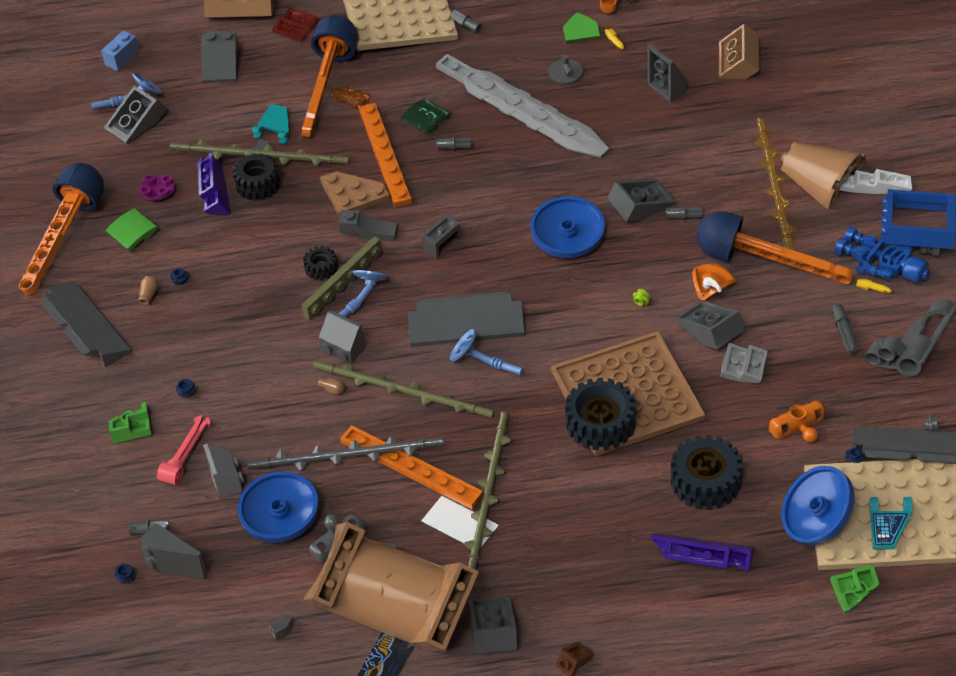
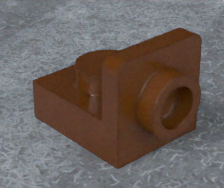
[556,641,593,676]

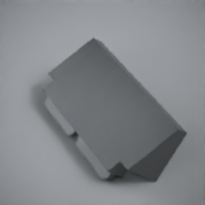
[42,282,131,367]
[407,291,525,347]
[852,426,956,463]

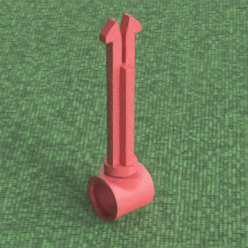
[157,415,211,486]

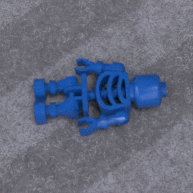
[835,226,930,284]

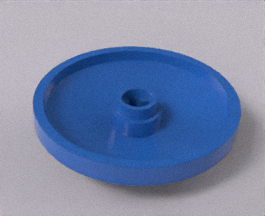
[531,196,605,258]
[781,466,855,546]
[238,471,319,543]

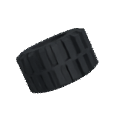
[233,153,280,200]

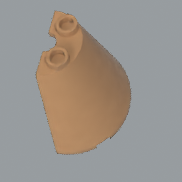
[781,141,866,209]

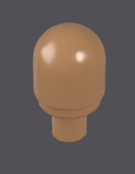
[317,378,345,395]

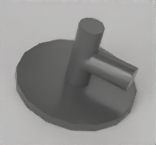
[548,54,583,85]

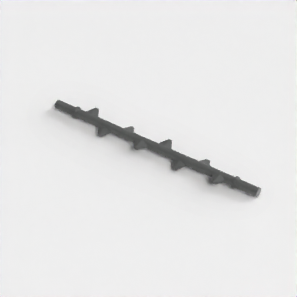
[248,437,445,471]

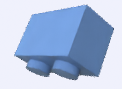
[101,30,139,71]

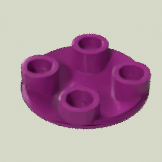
[139,174,175,200]

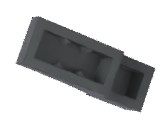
[339,210,398,241]

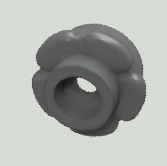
[924,415,938,431]

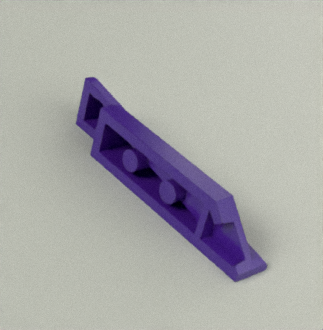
[198,145,231,215]
[651,533,754,571]

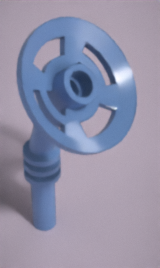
[91,72,162,110]
[338,270,390,317]
[450,329,524,375]

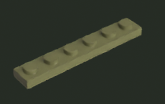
[302,236,382,320]

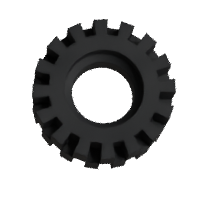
[303,246,338,280]

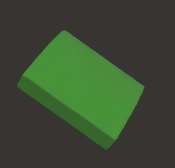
[105,208,158,252]

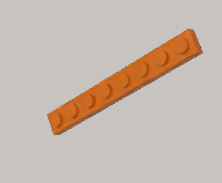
[358,103,412,208]
[340,425,483,509]

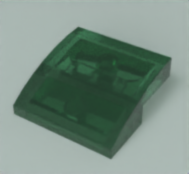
[400,98,451,134]

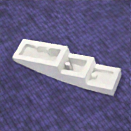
[839,169,912,194]

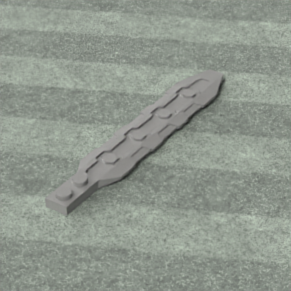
[436,54,609,158]

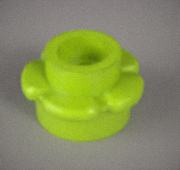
[633,289,651,306]

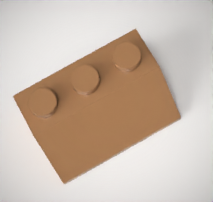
[719,24,759,79]

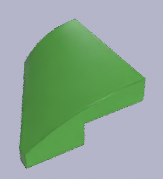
[109,402,152,444]
[830,565,879,613]

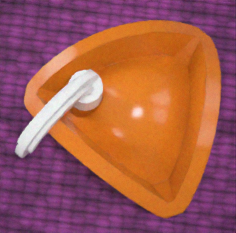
[692,264,736,301]

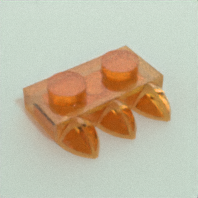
[330,86,371,107]

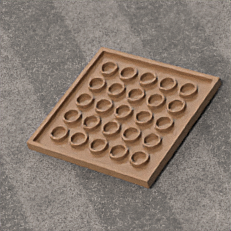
[551,331,705,457]

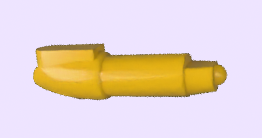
[605,29,624,50]
[856,279,892,293]

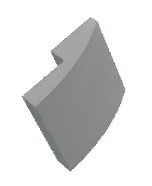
[720,343,768,383]

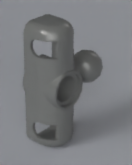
[309,514,365,563]

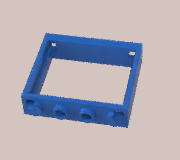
[881,189,955,249]

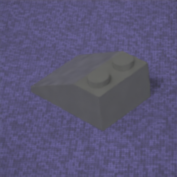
[201,31,239,83]
[647,44,687,102]
[104,86,167,144]
[607,178,676,222]
[674,300,745,349]
[139,523,207,579]
[469,596,517,654]

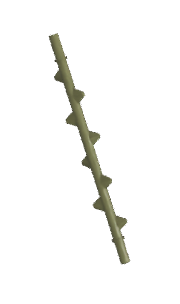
[170,139,348,166]
[313,360,494,418]
[464,411,511,570]

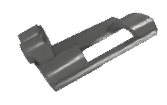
[864,299,956,377]

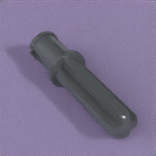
[831,304,858,354]

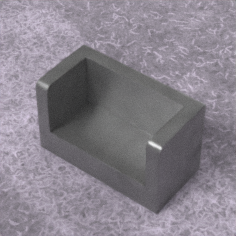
[422,214,462,258]

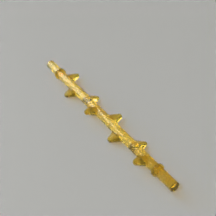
[754,118,796,250]

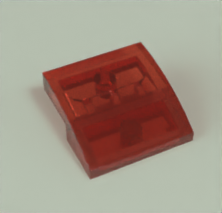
[272,7,319,42]

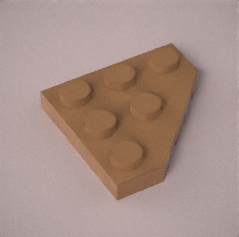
[320,171,390,217]

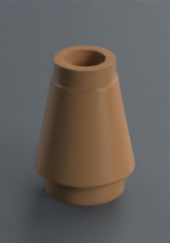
[138,276,159,305]

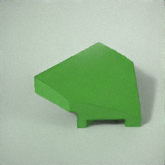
[563,12,600,43]

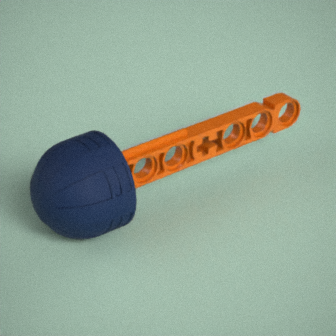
[301,15,358,138]
[19,163,104,295]
[697,211,854,284]

